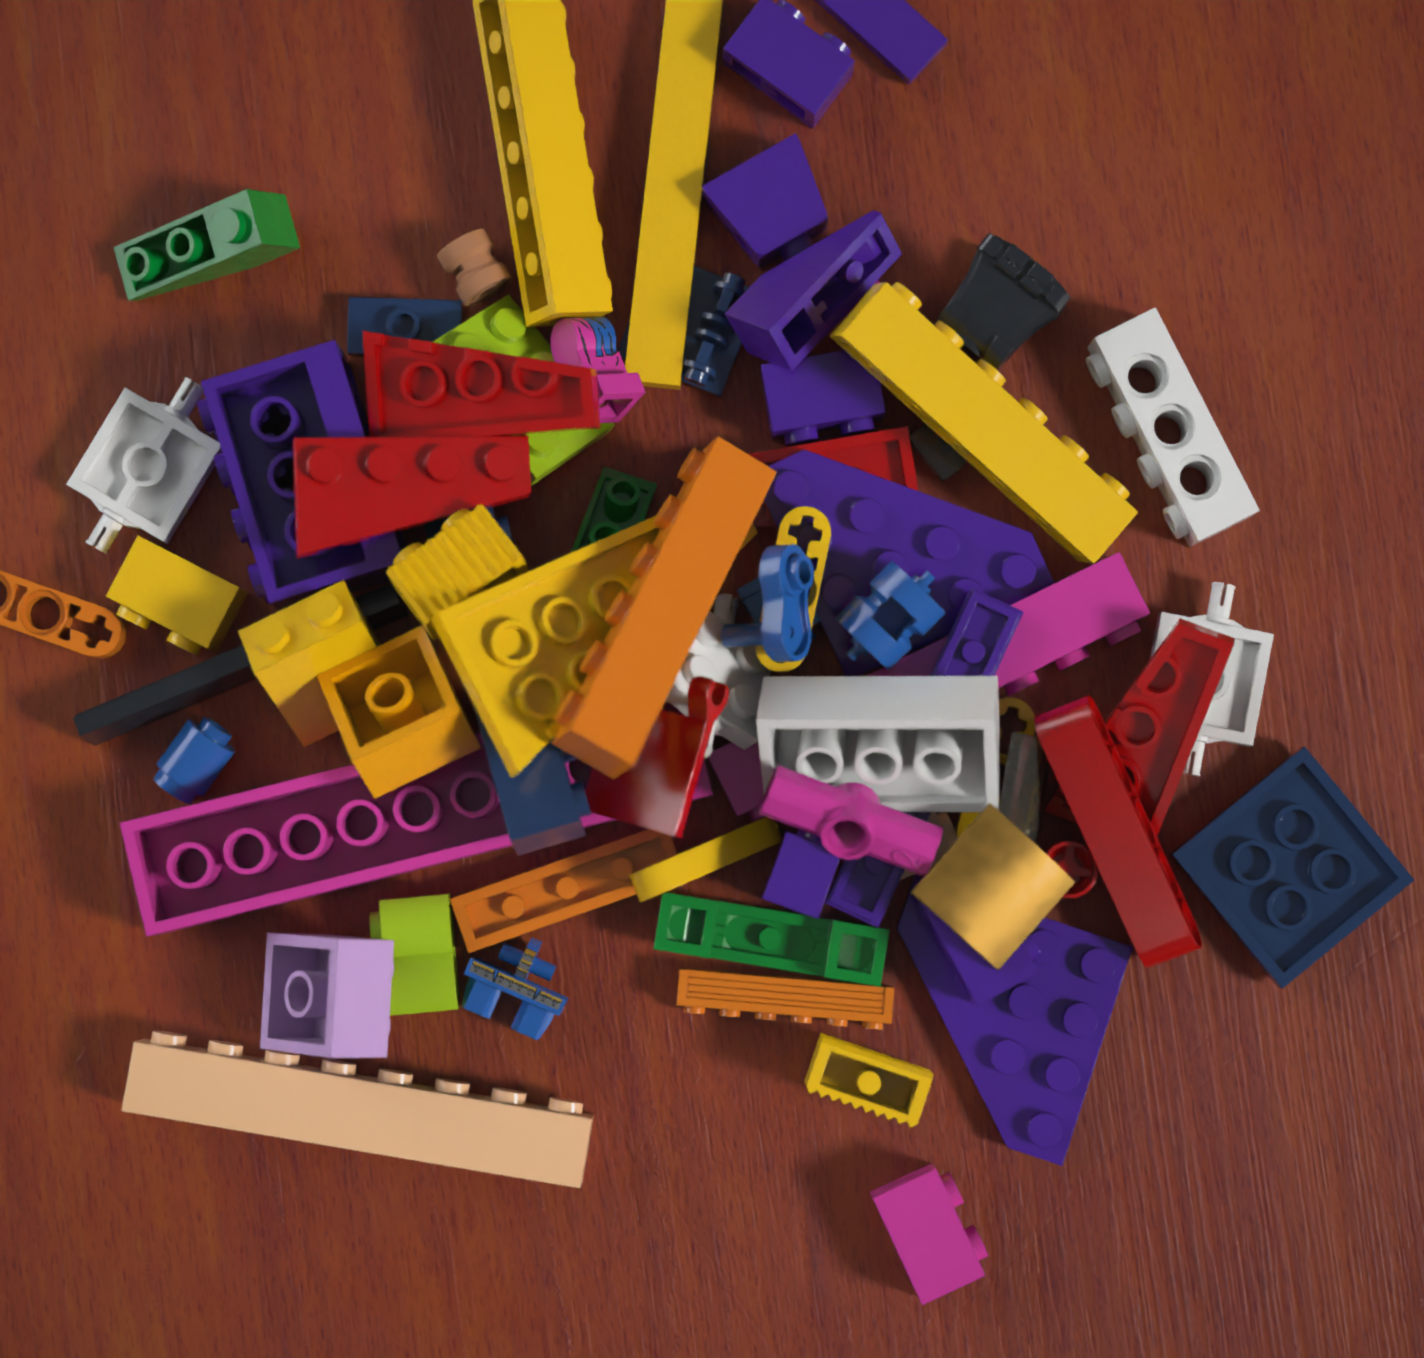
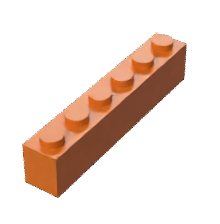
[552,436,777,779]

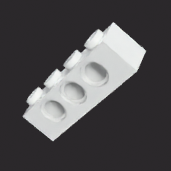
[1086,307,1260,547]

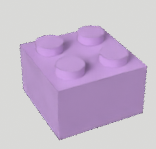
[260,932,394,1058]

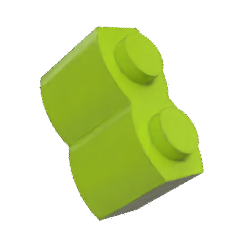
[370,893,460,1016]

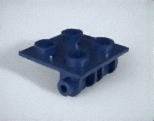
[617,266,749,397]

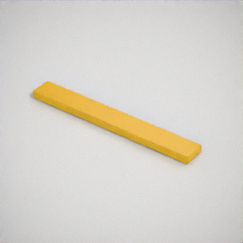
[625,0,723,390]

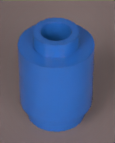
[153,716,235,804]

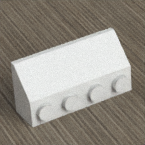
[756,676,1000,812]

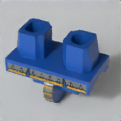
[461,937,569,1040]

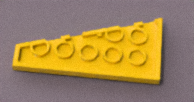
[431,515,758,778]

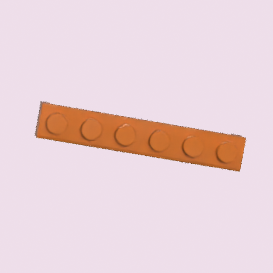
[677,968,895,1030]

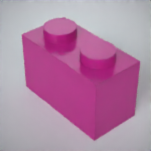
[870,1163,988,1305]

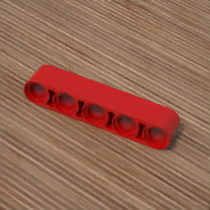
[1034,695,1202,968]

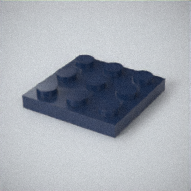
[1169,746,1414,989]

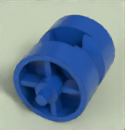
[835,561,946,671]

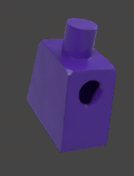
[702,133,829,268]

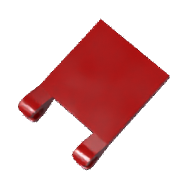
[586,676,729,838]

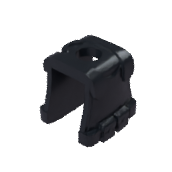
[934,233,1071,371]

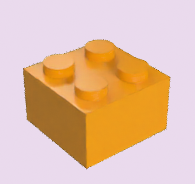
[317,626,481,798]

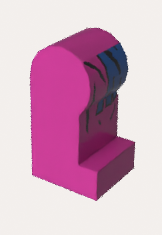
[551,317,645,423]

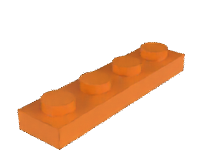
[450,829,677,953]

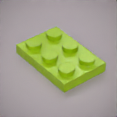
[433,294,615,486]

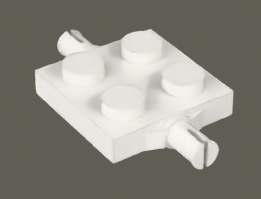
[66,377,222,554]
[1150,582,1274,777]
[666,593,773,758]

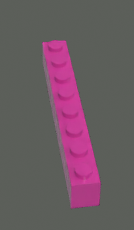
[708,552,1150,822]

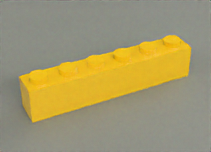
[472,0,613,327]
[829,282,1138,564]

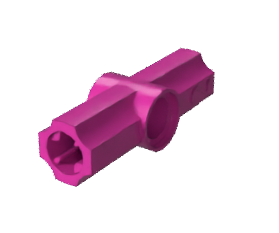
[758,765,943,876]

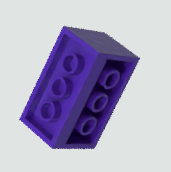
[197,340,407,610]

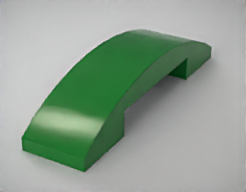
[653,892,890,987]

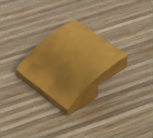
[910,803,1075,971]

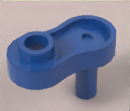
[721,544,814,662]

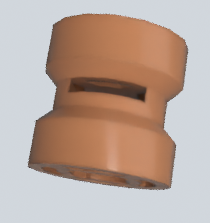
[437,228,513,307]

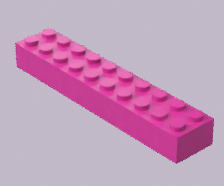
[120,700,713,936]

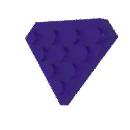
[764,449,1055,676]
[896,874,1133,1166]

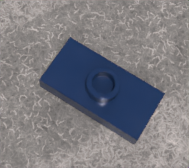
[347,297,463,357]

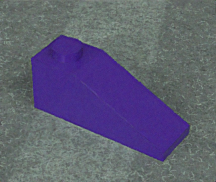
[724,210,902,371]

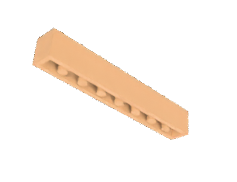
[122,1030,594,1188]

